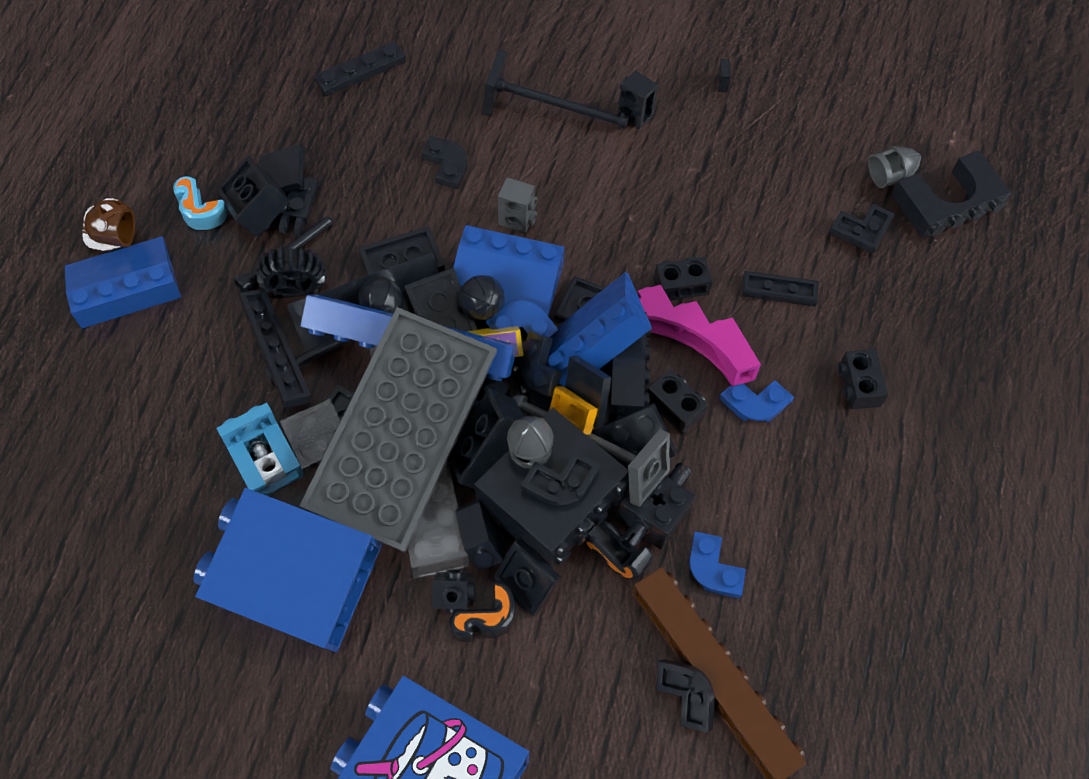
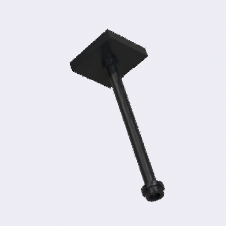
[482,49,629,130]

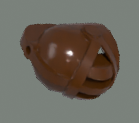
[82,198,135,251]

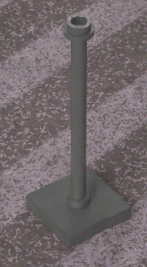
[513,394,670,507]

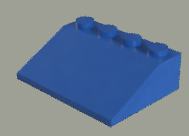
[454,225,565,316]
[65,236,181,329]
[546,272,652,386]

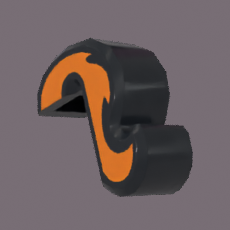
[585,520,653,580]
[449,581,515,642]

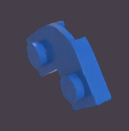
[486,300,559,338]
[719,380,794,422]
[689,532,746,599]

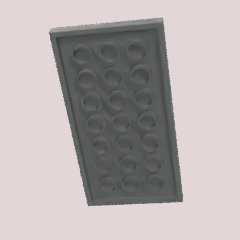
[300,307,497,553]

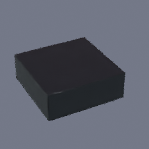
[718,59,731,92]

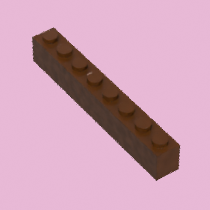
[632,567,807,779]

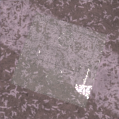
[280,399,341,469]

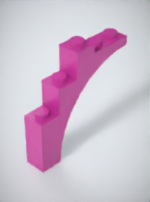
[637,285,761,386]

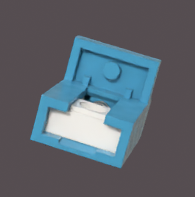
[216,403,305,496]

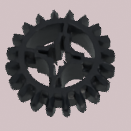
[256,246,326,298]

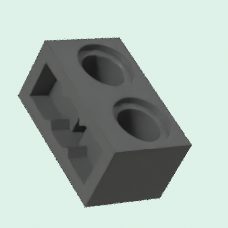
[498,177,537,233]

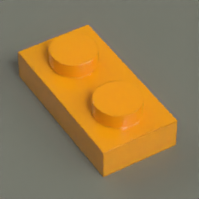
[549,386,598,435]

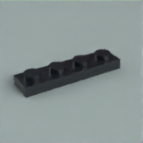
[314,41,406,97]

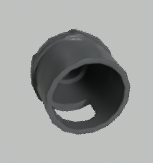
[868,146,921,188]
[507,416,554,469]

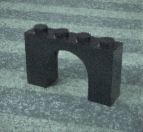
[892,150,1011,238]

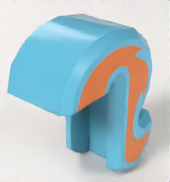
[173,176,228,230]

